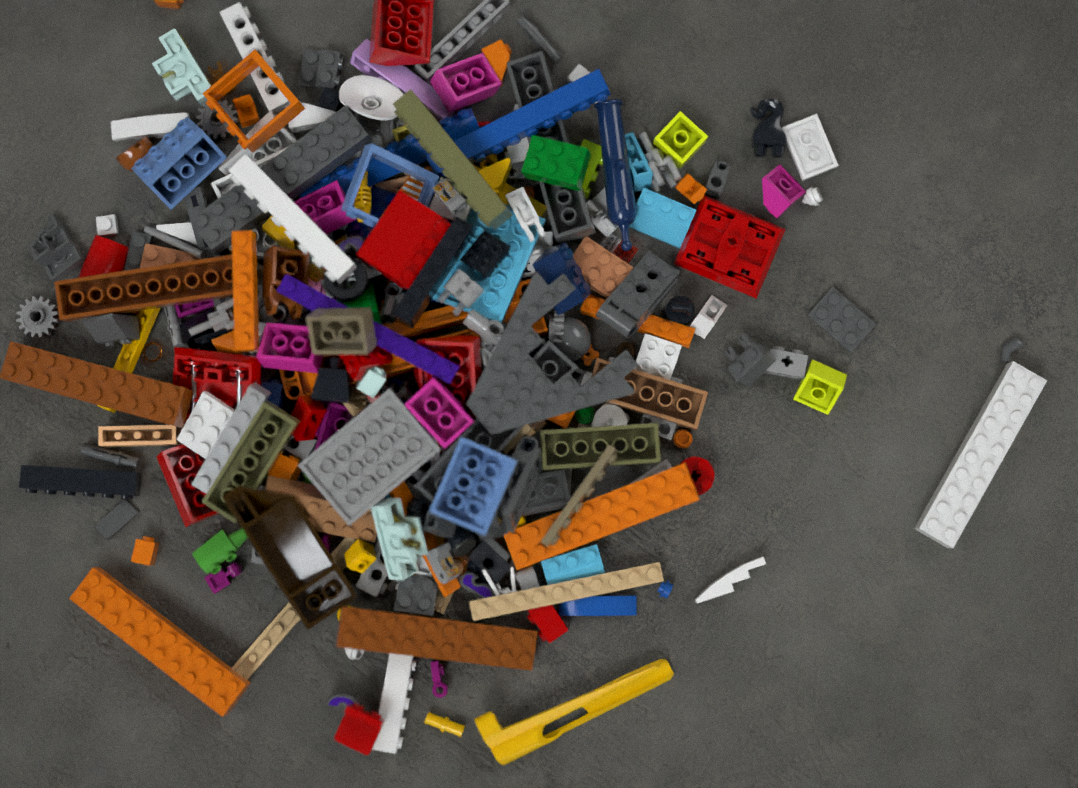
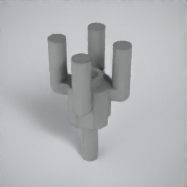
[639,132,682,193]
[189,298,234,336]

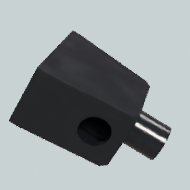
[311,357,351,404]

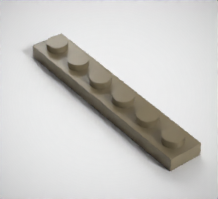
[541,445,618,547]

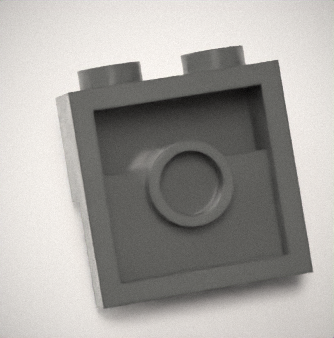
[298,48,344,91]

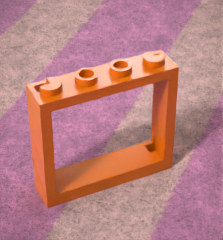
[203,50,305,153]

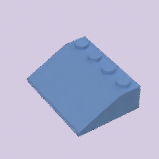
[429,437,517,535]

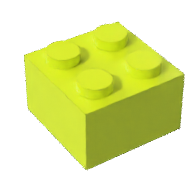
[653,111,708,169]

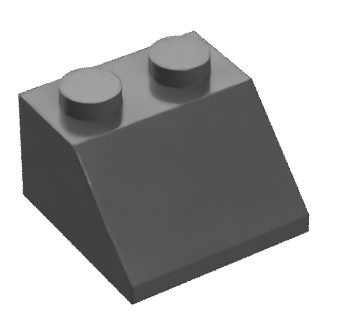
[82,313,140,347]

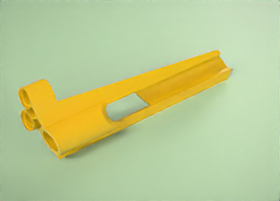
[474,659,674,765]

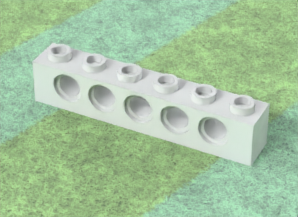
[220,2,290,114]

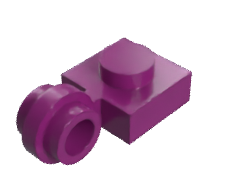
[204,562,243,594]
[430,660,448,698]

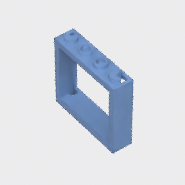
[341,143,439,227]

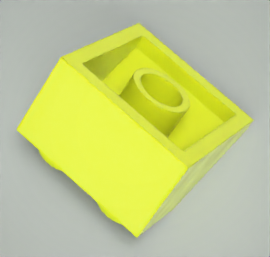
[793,359,847,415]

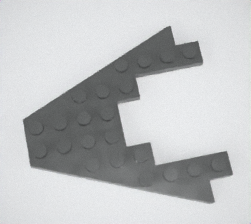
[467,272,638,435]

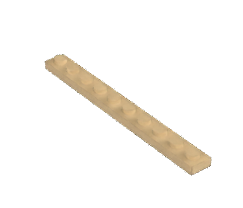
[231,537,356,680]
[469,562,664,621]

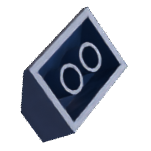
[532,242,591,315]

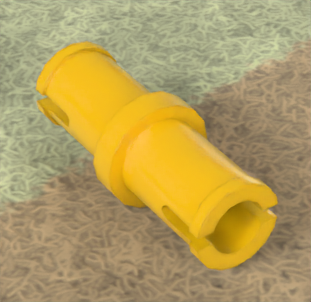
[424,712,465,737]

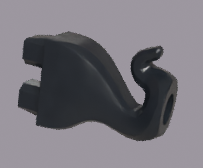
[750,99,787,158]

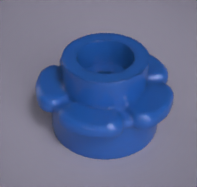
[657,580,674,599]

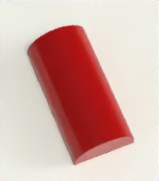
[78,235,129,278]

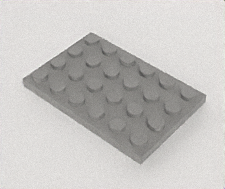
[298,389,441,526]

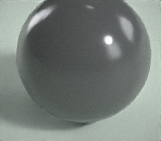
[548,318,591,361]

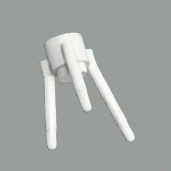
[482,566,517,596]

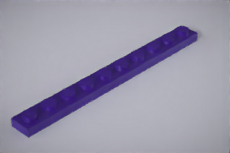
[277,274,459,384]

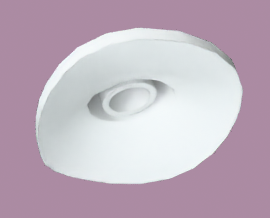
[339,75,404,121]

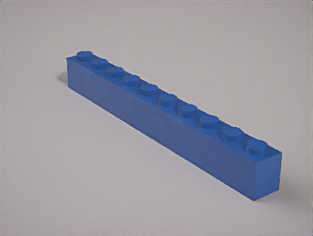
[426,69,611,179]
[300,108,480,198]

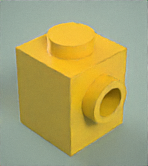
[344,539,377,574]

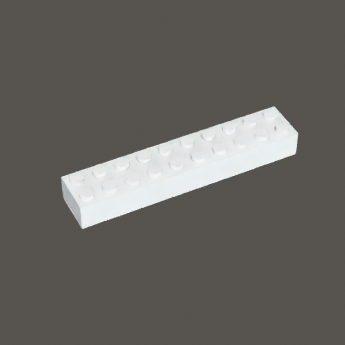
[914,361,1047,548]

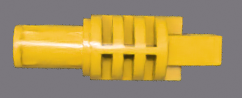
[354,171,372,222]

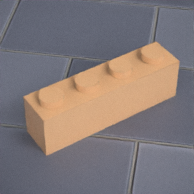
[98,425,181,447]

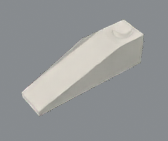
[218,110,298,176]

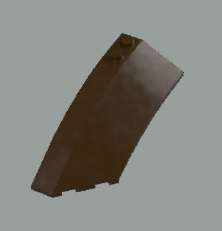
[222,486,358,630]

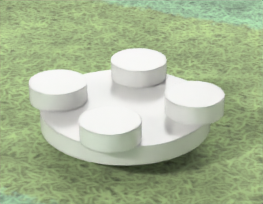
[591,403,629,427]

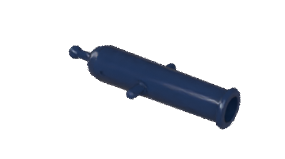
[594,99,637,251]

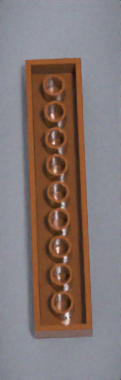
[54,255,233,322]
[0,341,194,428]
[336,605,538,671]

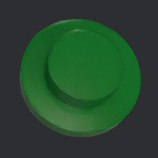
[575,406,595,424]

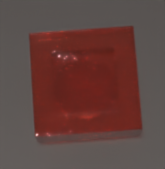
[613,241,639,264]

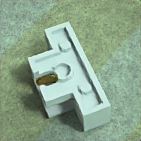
[152,28,212,107]
[371,498,428,580]

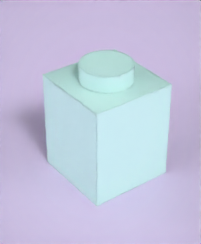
[357,366,386,398]

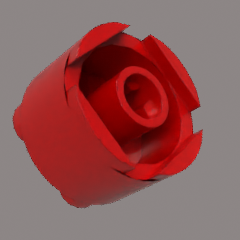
[679,457,715,495]

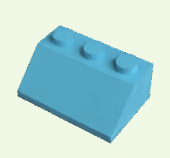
[629,188,696,249]
[541,544,605,585]

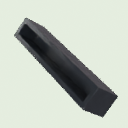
[393,216,475,329]
[19,465,141,499]

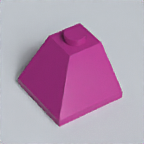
[762,165,806,218]

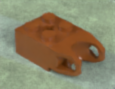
[262,246,309,320]

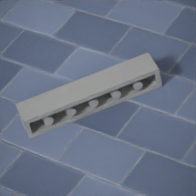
[191,383,271,494]

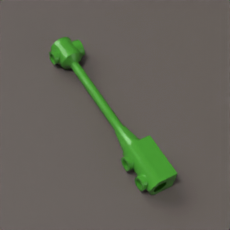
[192,473,313,574]

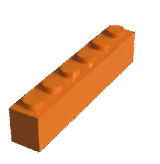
[232,231,259,352]

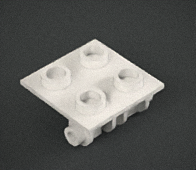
[587,188,619,237]
[634,333,682,380]

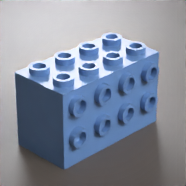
[131,117,227,210]

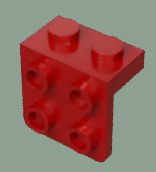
[338,345,394,381]
[334,702,385,755]

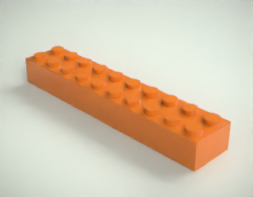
[504,463,700,570]
[69,567,251,717]

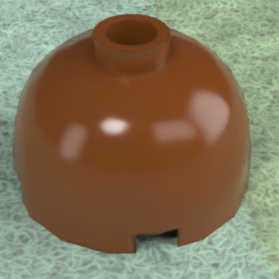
[116,136,153,172]

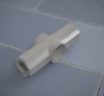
[463,309,505,346]

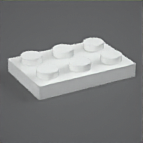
[782,114,839,181]
[176,391,235,459]

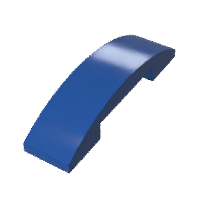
[559,596,637,616]

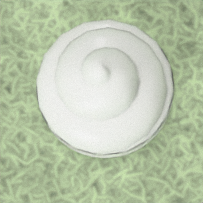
[802,187,823,206]
[344,648,365,660]

